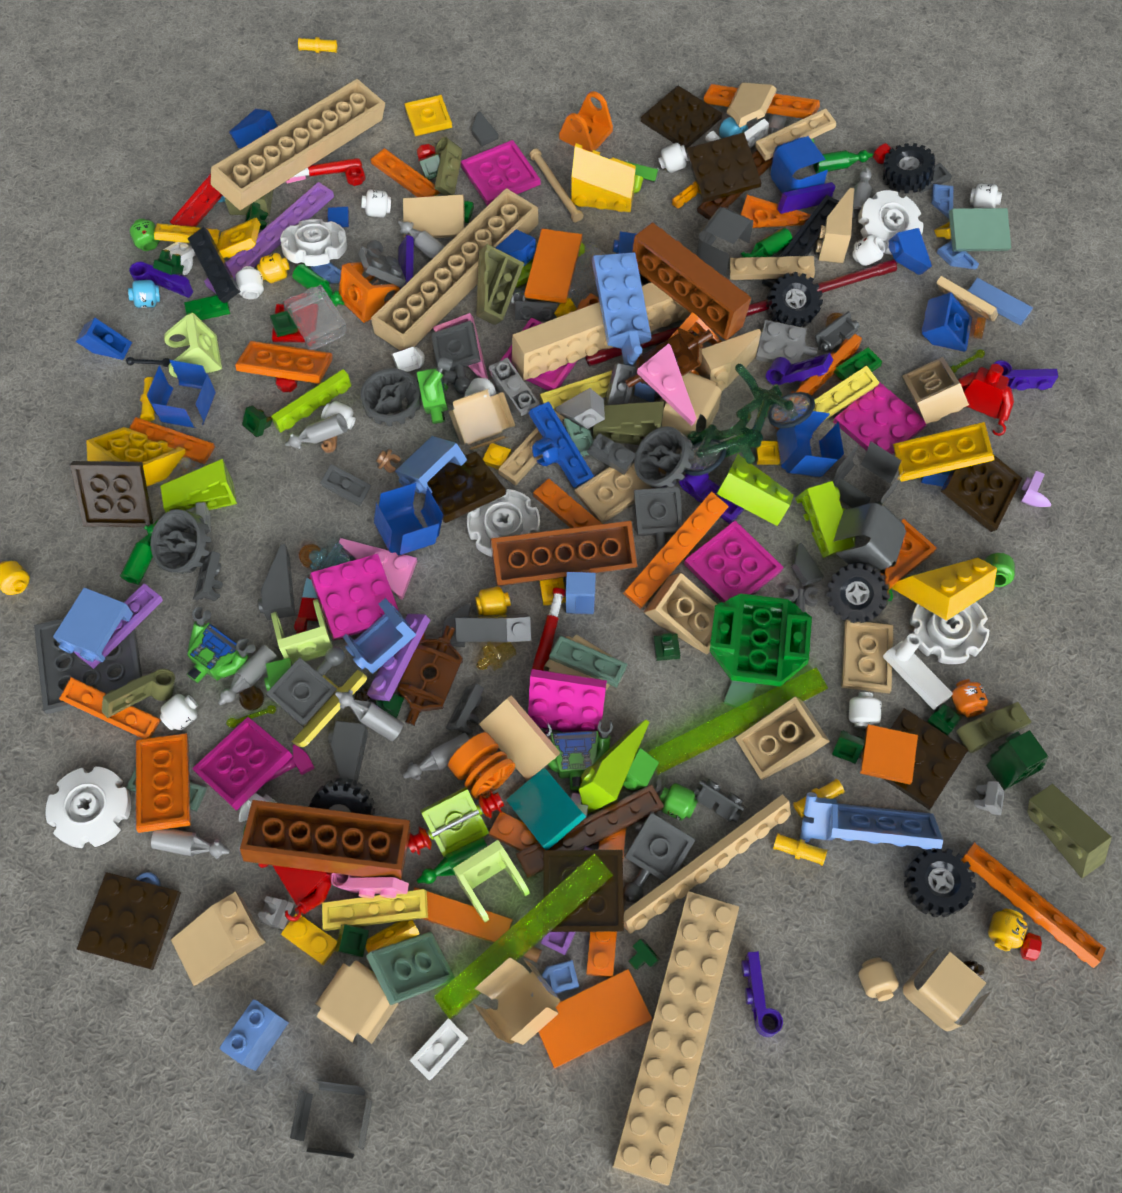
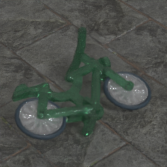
[684,363,815,476]

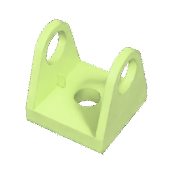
[164,313,222,378]
[271,599,333,664]
[453,840,530,922]

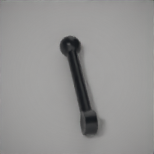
[126,357,171,367]

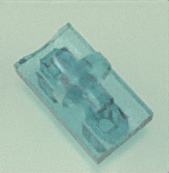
[309,542,351,571]

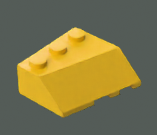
[571,143,636,212]
[86,427,185,486]
[892,557,997,621]

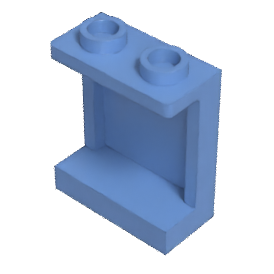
[395,436,467,494]
[53,588,133,662]
[343,598,416,674]
[220,1000,289,1071]

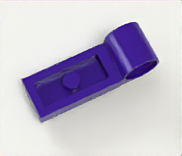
[129,262,193,298]
[766,353,833,385]
[994,360,1058,390]
[679,464,744,524]
[741,951,783,1037]

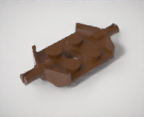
[625,328,714,389]
[397,625,463,726]

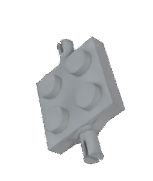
[756,320,818,364]

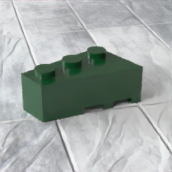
[986,730,1049,790]

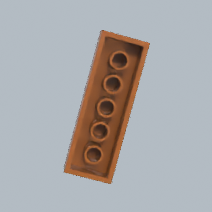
[632,222,751,341]
[490,521,637,586]
[240,800,410,880]

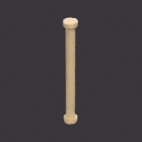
[529,148,583,222]

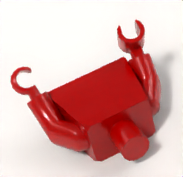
[958,364,1014,436]
[258,863,332,921]

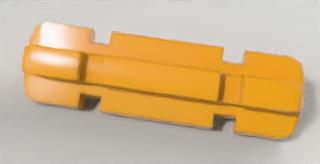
[672,181,699,209]

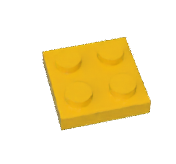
[404,95,452,136]
[217,218,261,258]

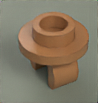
[376,449,401,473]

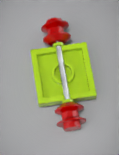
[408,787,504,857]

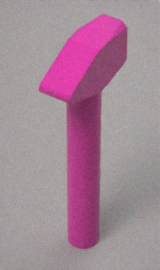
[265,745,315,784]

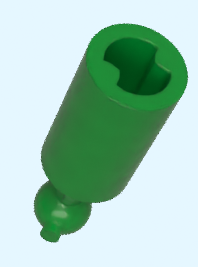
[813,150,873,174]
[741,228,793,258]
[292,264,345,307]
[120,520,158,585]
[416,837,487,884]

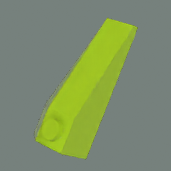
[579,719,650,814]

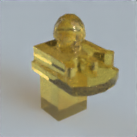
[476,641,517,671]

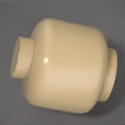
[859,958,899,1001]

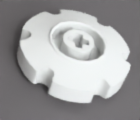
[858,190,923,255]
[280,219,347,266]
[467,489,540,557]
[910,602,989,664]
[46,766,131,848]

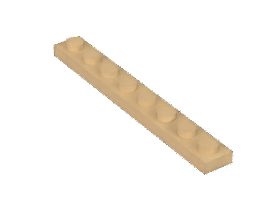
[624,794,791,934]

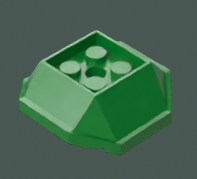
[710,594,812,686]

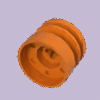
[448,732,515,800]

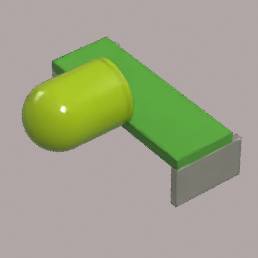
[625,160,660,193]

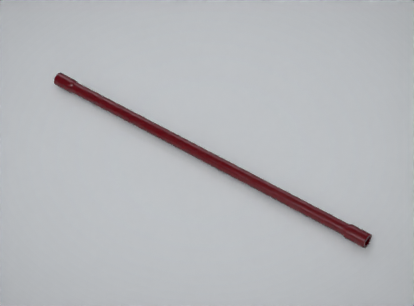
[585,259,897,367]

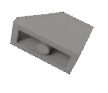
[556,388,605,429]

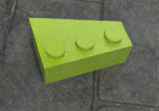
[717,454,794,526]
[160,459,237,513]
[795,481,855,558]

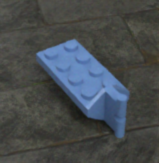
[592,252,652,366]
[800,792,943,849]

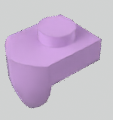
[1020,471,1051,507]

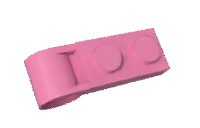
[331,873,409,898]

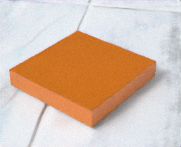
[860,724,918,785]

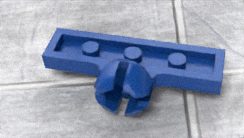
[528,402,594,488]

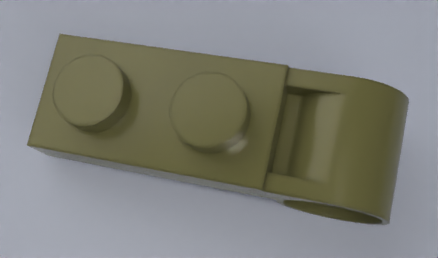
[435,137,462,196]
[102,669,175,718]
[956,702,1032,753]

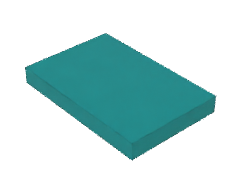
[506,767,586,850]

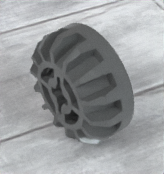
[361,368,421,426]
[634,426,694,488]
[151,509,212,574]

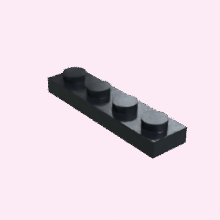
[187,226,241,304]

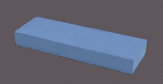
[968,278,1033,326]

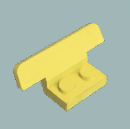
[291,670,367,747]

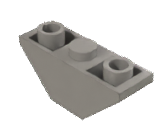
[488,358,540,416]

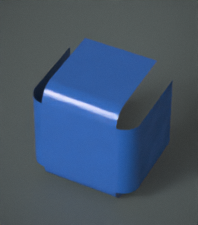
[770,136,828,194]
[147,360,216,428]
[776,409,844,477]
[374,483,443,556]

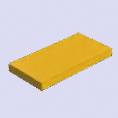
[893,422,994,482]

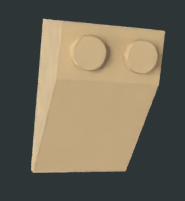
[816,188,854,263]
[697,329,761,391]
[902,357,969,424]
[644,573,717,654]
[735,696,830,780]
[171,891,266,986]

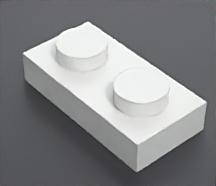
[410,1018,468,1081]

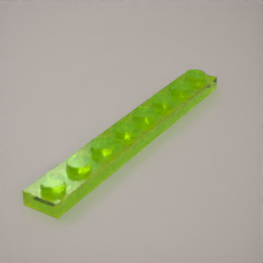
[647,667,828,775]
[434,853,613,1019]

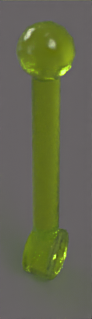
[950,349,985,373]
[226,705,276,728]

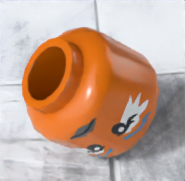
[951,679,988,717]

